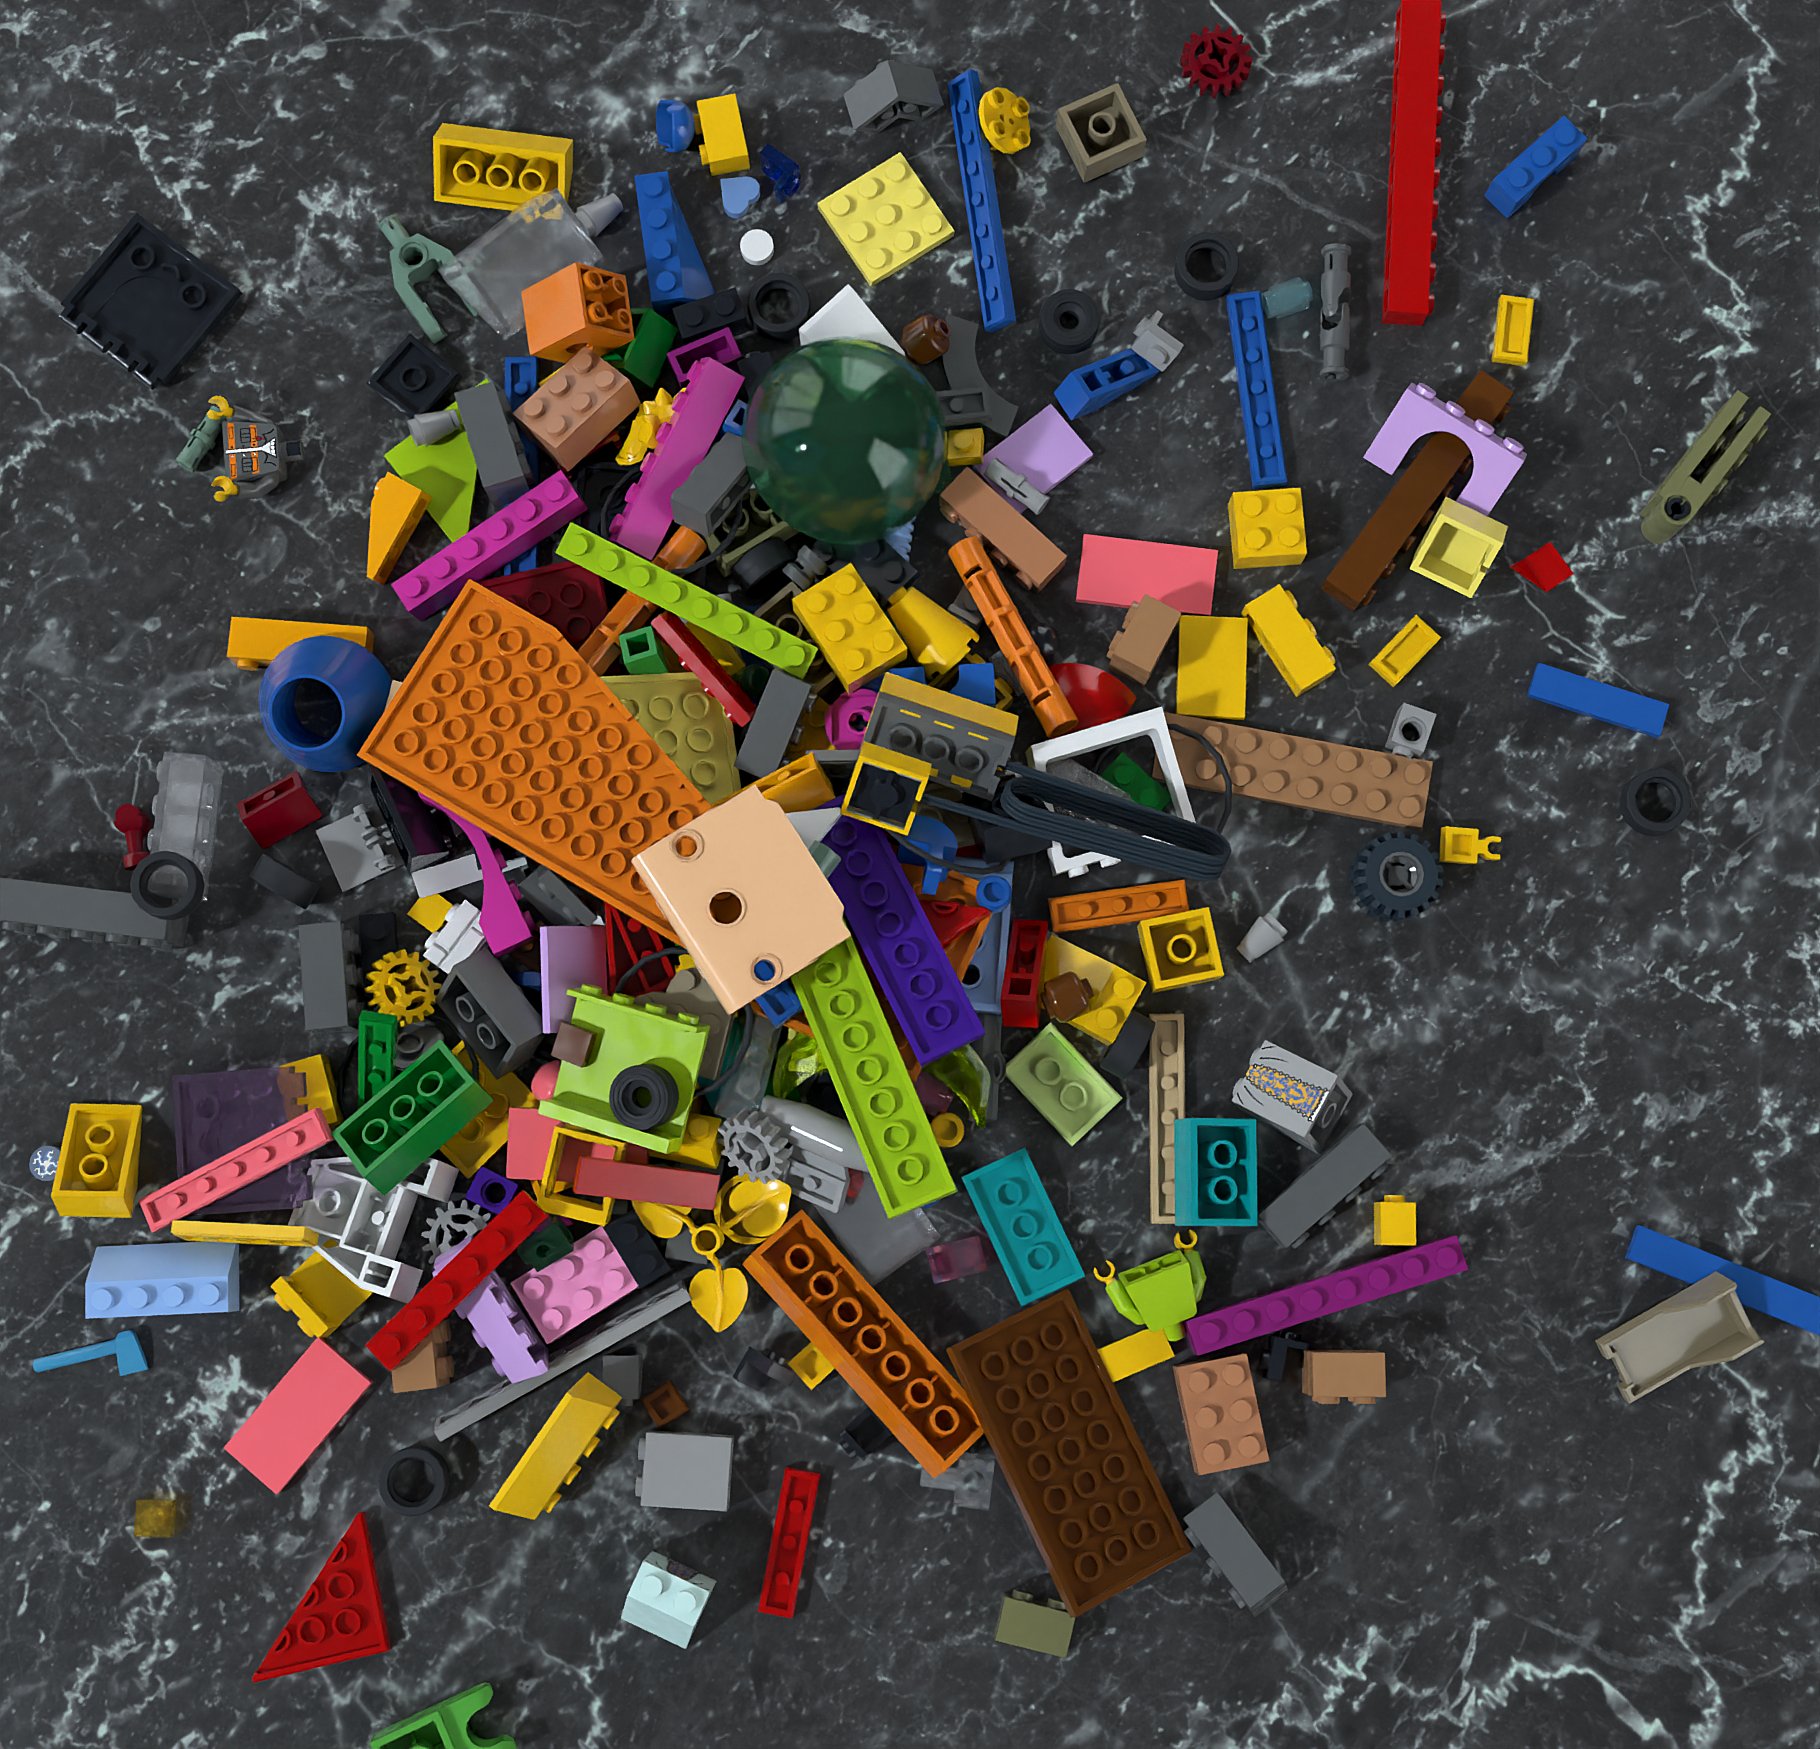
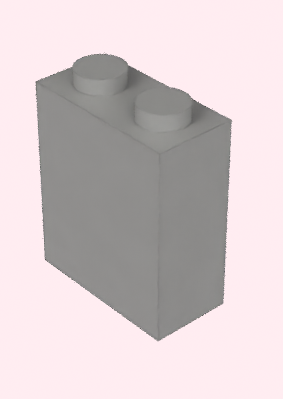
[635,1430,734,1511]

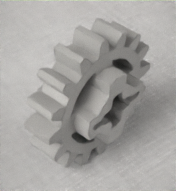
[717,1109,792,1184]
[421,1200,493,1264]

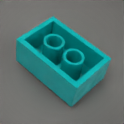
[1174,1118,1258,1226]

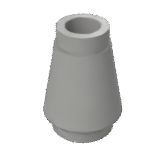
[572,193,623,238]
[407,409,461,447]
[1236,912,1288,963]

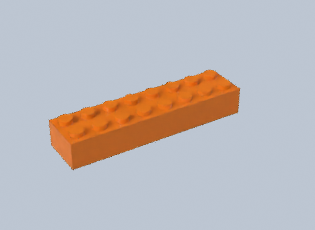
[742,1209,984,1478]

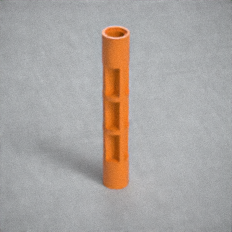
[577,525,708,677]
[948,536,1078,738]

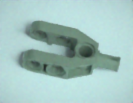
[378,215,489,344]

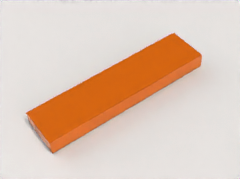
[1048,880,1189,933]

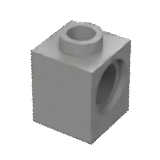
[1385,703,1436,760]

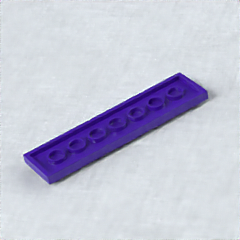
[813,794,986,1067]

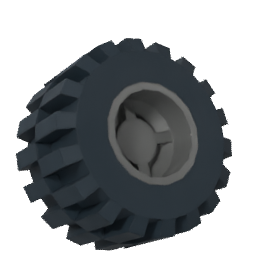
[1348,831,1444,922]

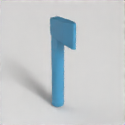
[33,1330,149,1376]

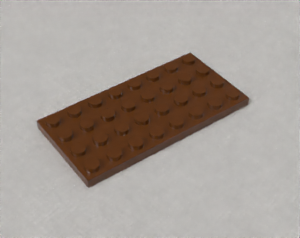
[946,1289,1192,1618]

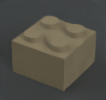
[1056,83,1147,183]

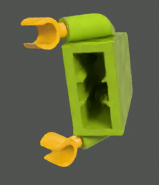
[1094,1230,1206,1341]

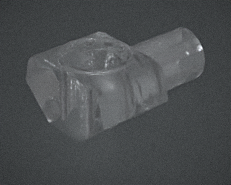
[920,1452,996,1511]

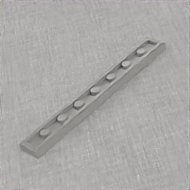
[434,1280,692,1442]

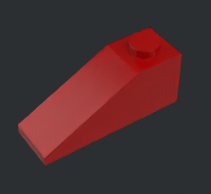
[1000,919,1048,1028]

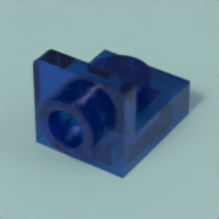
[759,143,801,203]

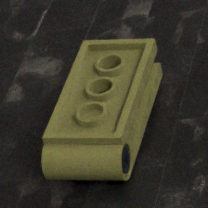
[1639,390,1771,544]

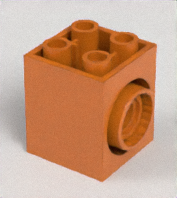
[521,262,635,363]

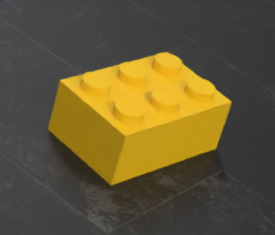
[792,563,908,695]

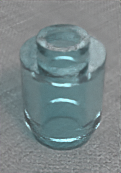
[1261,277,1313,319]

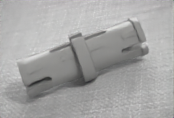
[983,457,1050,515]

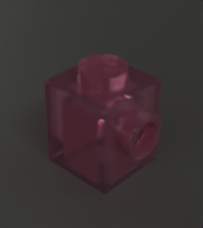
[913,1070,954,1117]
[926,1236,987,1284]

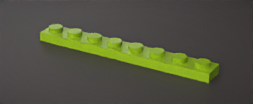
[555,522,819,679]

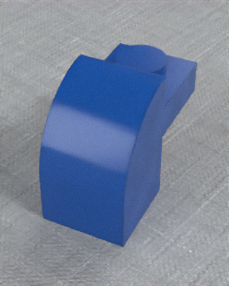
[896,815,958,895]

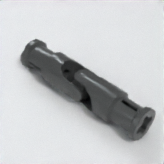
[1319,243,1351,381]

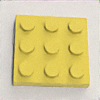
[817,152,954,287]

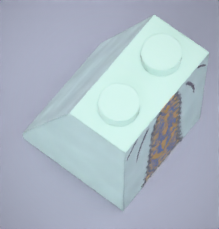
[621,1551,716,1649]

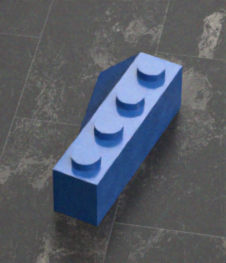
[635,171,716,316]

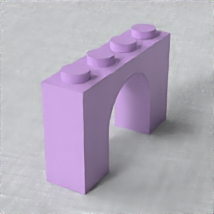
[1363,383,1527,516]

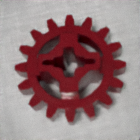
[1180,24,1253,99]

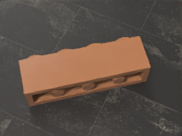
[939,467,1067,593]

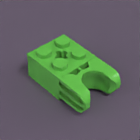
[370,1682,517,1749]

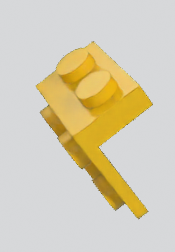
[270,1239,374,1338]

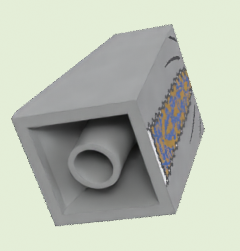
[1232,1040,1353,1154]

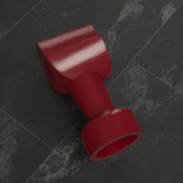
[113,804,151,871]

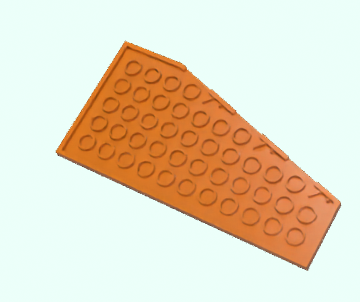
[357,579,742,950]

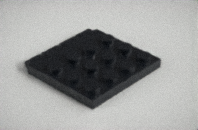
[58,213,242,390]

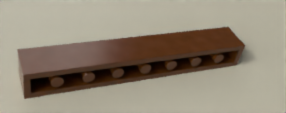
[1321,370,1514,612]

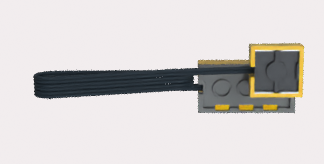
[840,672,1232,882]

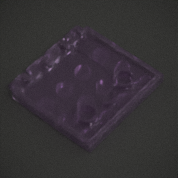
[172,1066,314,1216]

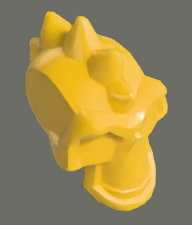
[615,388,686,465]

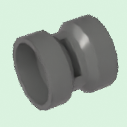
[782,545,830,591]

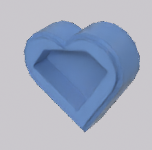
[720,176,760,218]

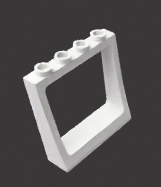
[1025,707,1196,878]

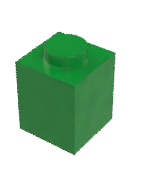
[619,626,669,675]

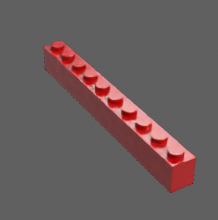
[1382,0,1446,326]

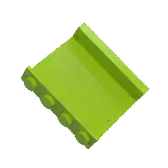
[538,984,710,1154]

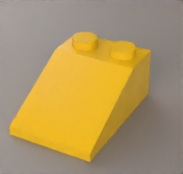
[1041,934,1147,1046]
[51,1103,143,1218]

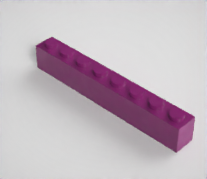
[1183,1235,1468,1356]

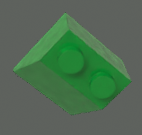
[600,308,678,388]

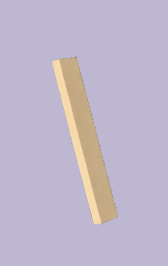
[1148,1014,1185,1224]

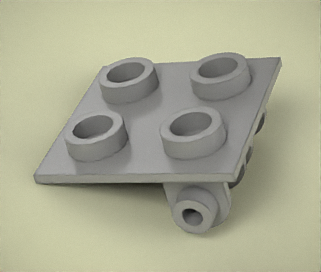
[316,803,404,892]

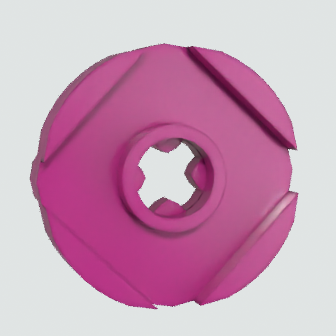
[825,688,878,750]

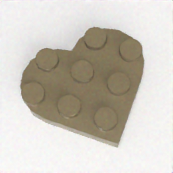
[634,966,736,1081]

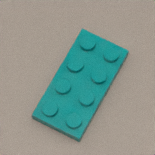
[961,1148,1085,1306]

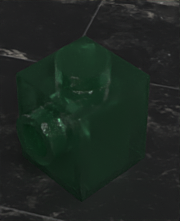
[517,1213,574,1272]

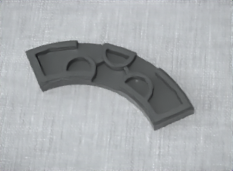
[942,314,1019,440]

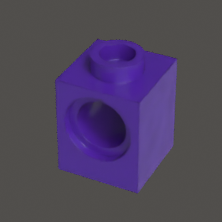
[465,1166,524,1214]

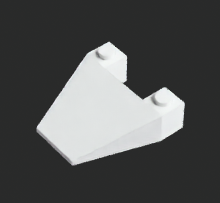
[288,1157,459,1303]

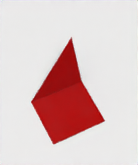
[1509,542,1574,592]

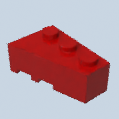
[604,902,675,998]

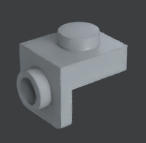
[1131,310,1184,372]

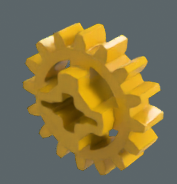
[365,949,442,1027]

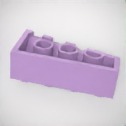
[432,1235,549,1384]

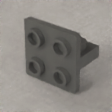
[518,865,604,928]

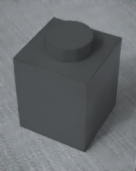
[603,1354,642,1406]

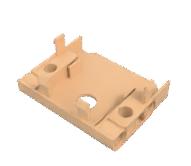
[631,784,851,1016]

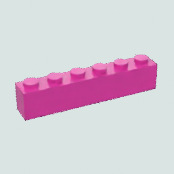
[609,357,745,561]
[391,470,588,622]

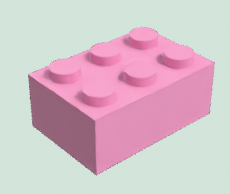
[510,1226,640,1344]

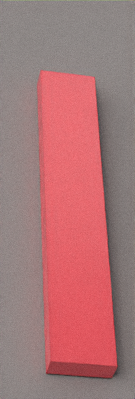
[138,1107,335,1232]

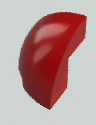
[1048,663,1136,739]

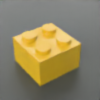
[1228,488,1307,569]
[1137,907,1224,993]

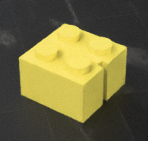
[1410,497,1508,598]

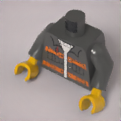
[207,396,305,502]

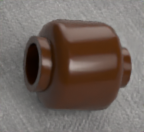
[900,314,951,364]
[1040,971,1095,1023]

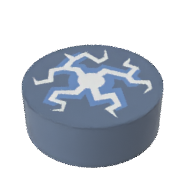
[29,1146,61,1181]

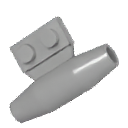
[757,1095,870,1214]

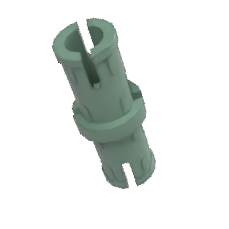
[175,406,227,473]

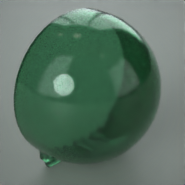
[742,336,953,544]

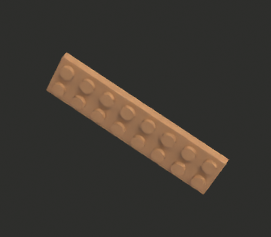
[1151,712,1433,830]

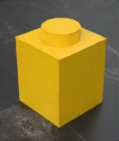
[1374,1195,1416,1246]

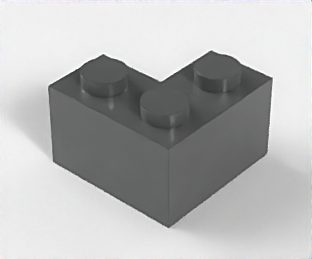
[843,60,944,134]

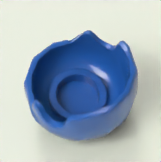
[656,100,696,153]

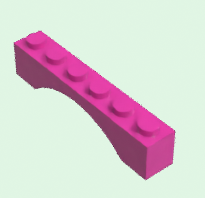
[418,792,537,958]

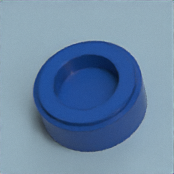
[976,875,1012,913]

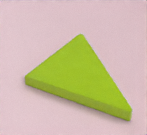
[384,378,489,543]

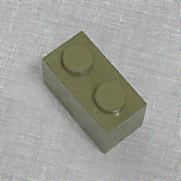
[994,1589,1075,1658]

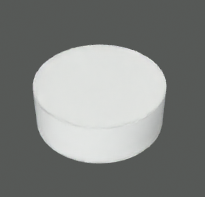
[740,229,774,265]

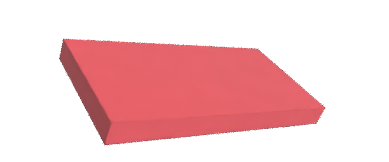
[1076,534,1218,616]
[506,1107,649,1182]
[224,1338,373,1495]

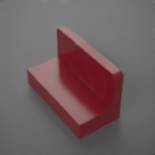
[237,770,322,849]

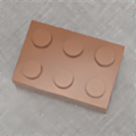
[512,346,641,472]
[1173,1352,1269,1475]

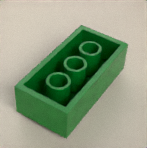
[331,1039,494,1196]

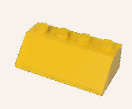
[433,123,573,217]
[489,1372,622,1520]

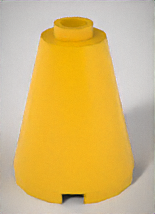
[887,586,980,682]

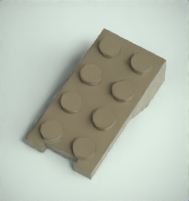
[1595,1271,1764,1404]

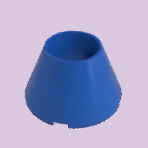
[259,635,392,772]

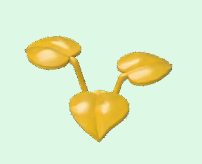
[631,1177,792,1332]

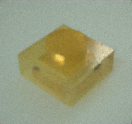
[134,1498,176,1538]

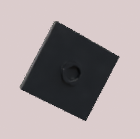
[366,334,462,420]

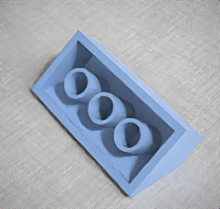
[85,1242,239,1319]

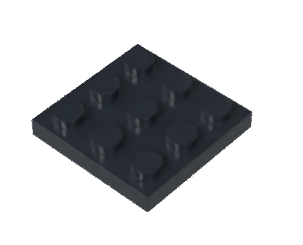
[780,507,921,613]

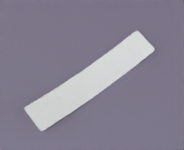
[412,854,527,898]

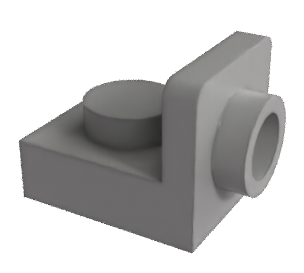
[947,584,984,633]

